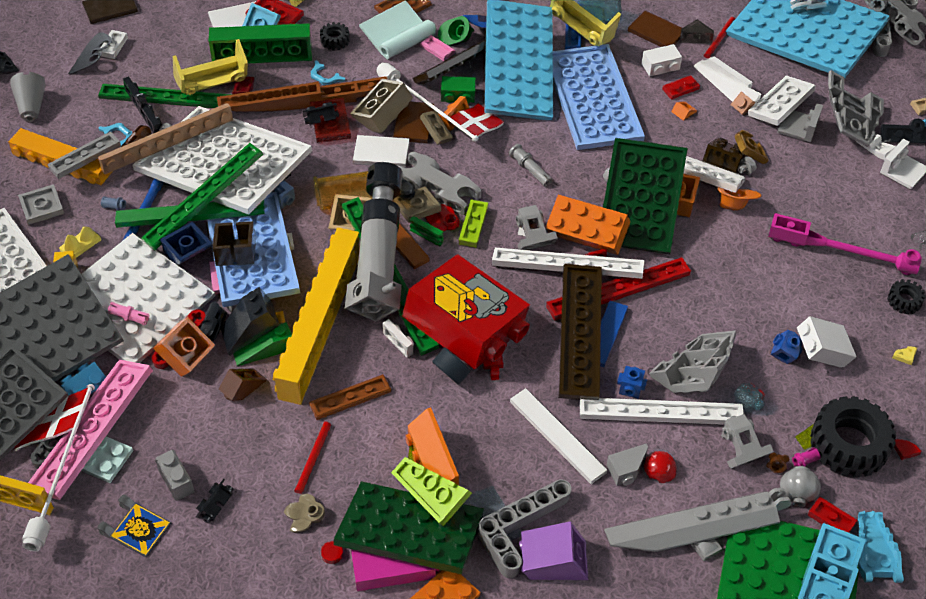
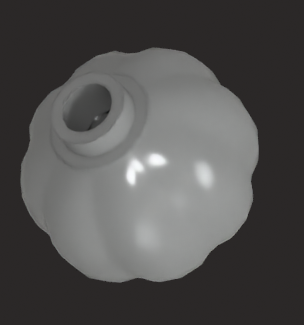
[780,466,821,507]

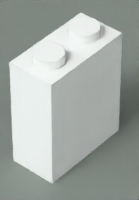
[797,316,856,367]

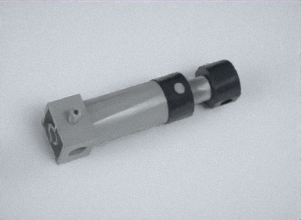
[345,162,403,321]

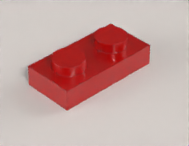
[662,75,700,100]
[808,497,857,533]

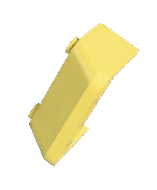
[550,0,621,46]
[173,39,248,95]

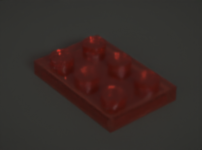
[310,98,351,143]

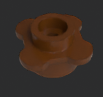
[766,452,790,473]

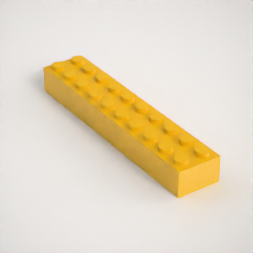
[273,227,360,405]

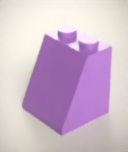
[519,521,588,580]

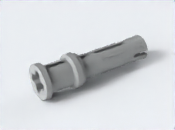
[509,144,553,187]

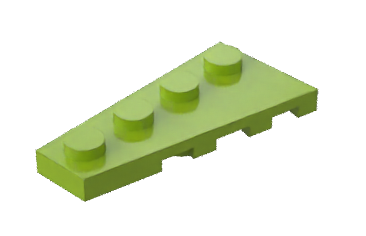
[391,457,472,526]

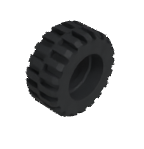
[810,396,896,478]

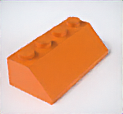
[405,407,459,485]

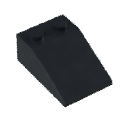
[221,287,280,356]

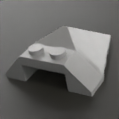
[828,70,884,147]
[649,330,737,394]

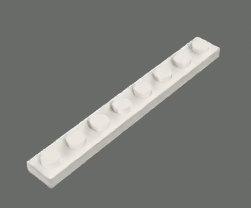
[492,248,644,279]
[580,398,743,425]

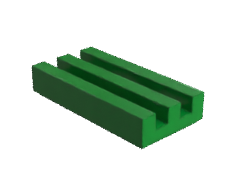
[409,216,443,247]

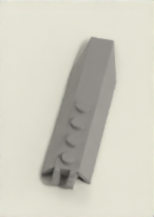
[604,488,791,552]

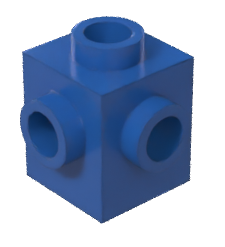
[770,330,803,364]
[617,366,647,399]

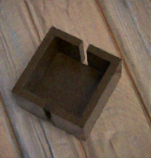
[212,221,256,266]

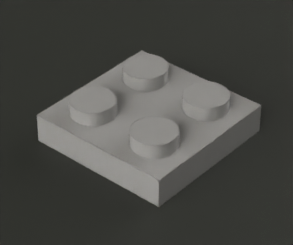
[18,184,64,225]

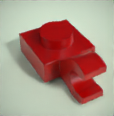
[483,356,504,381]

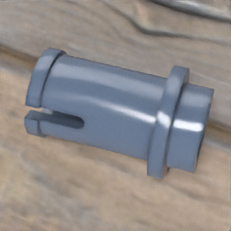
[101,196,126,211]

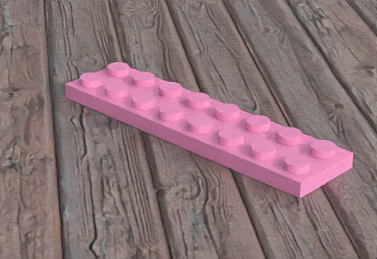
[28,359,153,500]

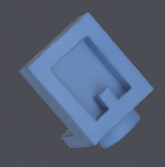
[274,180,295,209]

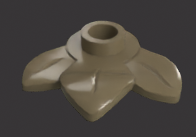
[284,494,325,533]

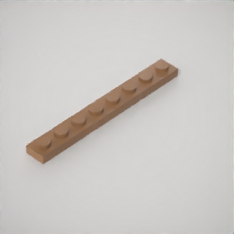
[98,103,233,174]

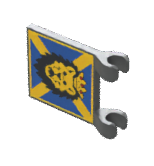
[97,495,171,557]

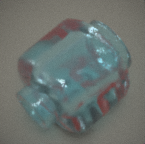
[734,383,765,413]

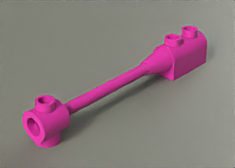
[768,213,922,275]

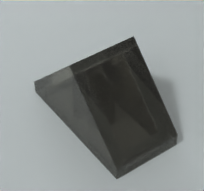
[679,19,714,44]

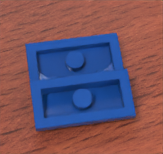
[463,15,487,28]

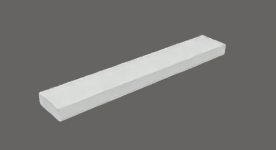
[510,388,607,484]

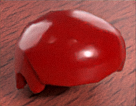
[644,451,677,483]

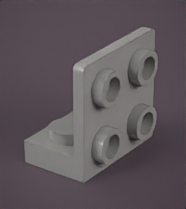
[778,104,823,142]

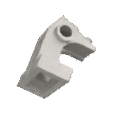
[516,205,557,250]
[721,414,774,469]

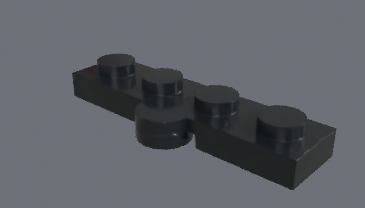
[123,76,162,133]
[880,118,926,143]

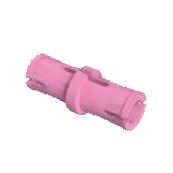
[108,302,150,326]

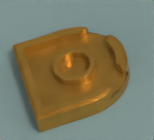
[735,130,769,164]

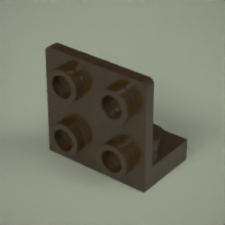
[702,137,745,173]

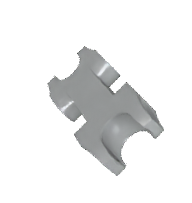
[864,0,926,45]
[399,152,481,215]

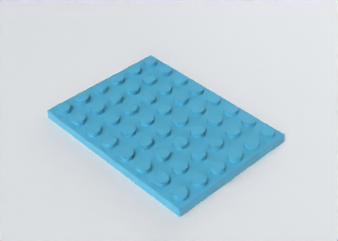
[726,0,889,79]

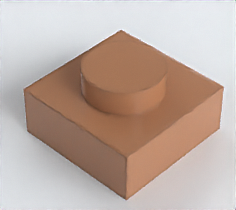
[730,91,755,115]

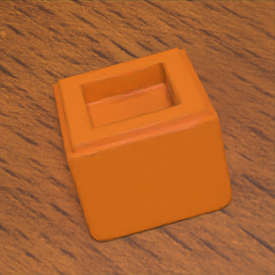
[671,102,697,121]

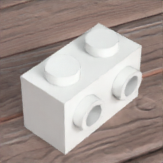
[642,44,682,77]

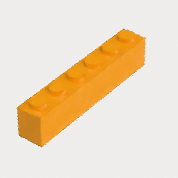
[8,128,113,185]

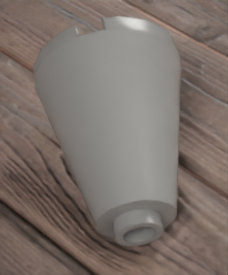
[10,72,46,122]

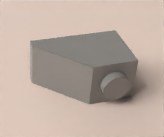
[606,444,648,486]

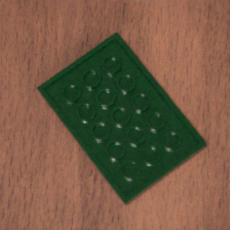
[603,138,688,254]
[334,481,484,575]

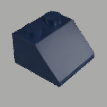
[160,222,213,265]

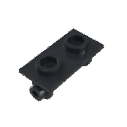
[303,102,339,126]
[196,478,234,523]

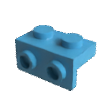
[60,362,106,395]

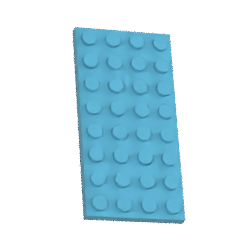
[484,0,553,120]

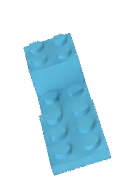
[797,523,866,599]

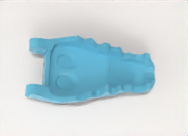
[858,511,904,583]

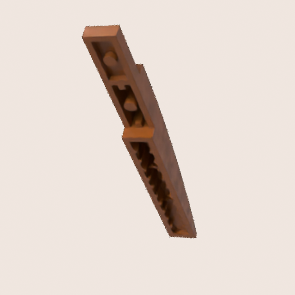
[217,76,387,112]

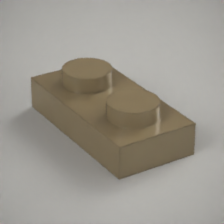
[420,110,453,145]

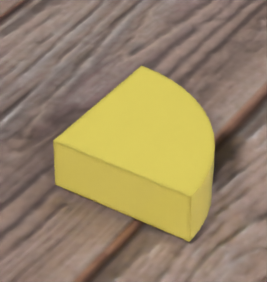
[892,346,917,365]

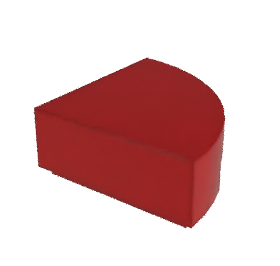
[894,439,922,460]

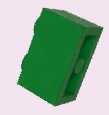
[441,76,476,103]

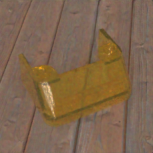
[312,171,372,210]

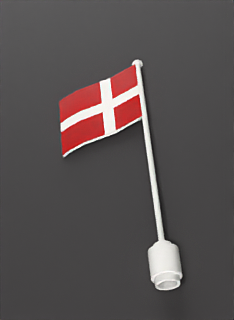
[377,63,504,142]
[14,384,95,552]

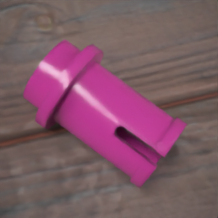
[792,447,820,467]

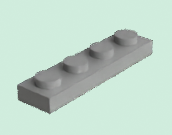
[48,131,121,179]

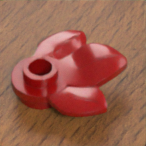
[425,204,460,232]

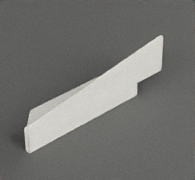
[694,57,761,113]

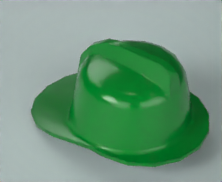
[438,16,474,45]

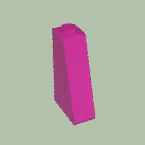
[351,549,439,591]

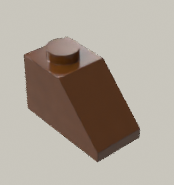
[219,368,267,401]

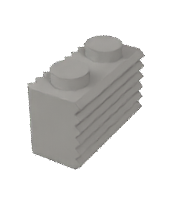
[155,450,195,501]

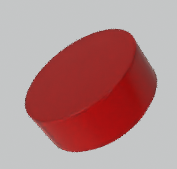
[321,541,343,564]

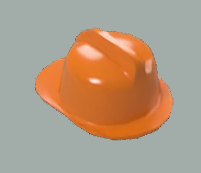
[717,187,761,211]

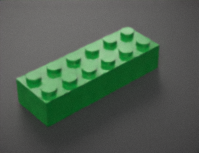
[208,23,312,64]

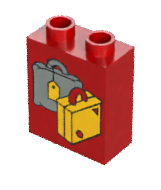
[402,254,530,369]

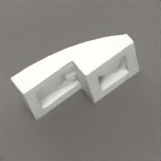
[856,134,896,160]

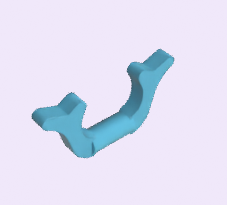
[311,60,345,86]
[98,123,132,146]

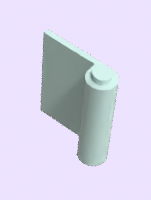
[359,0,436,59]

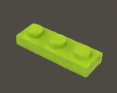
[459,200,488,248]

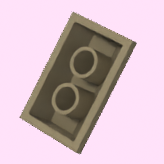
[350,79,413,133]

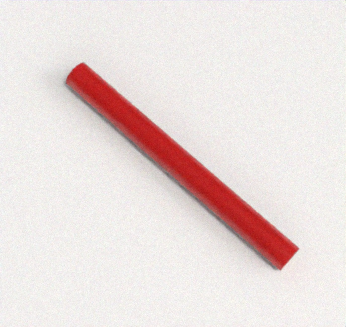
[703,17,735,59]
[294,421,331,494]

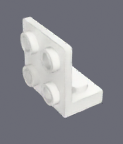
[880,139,926,189]

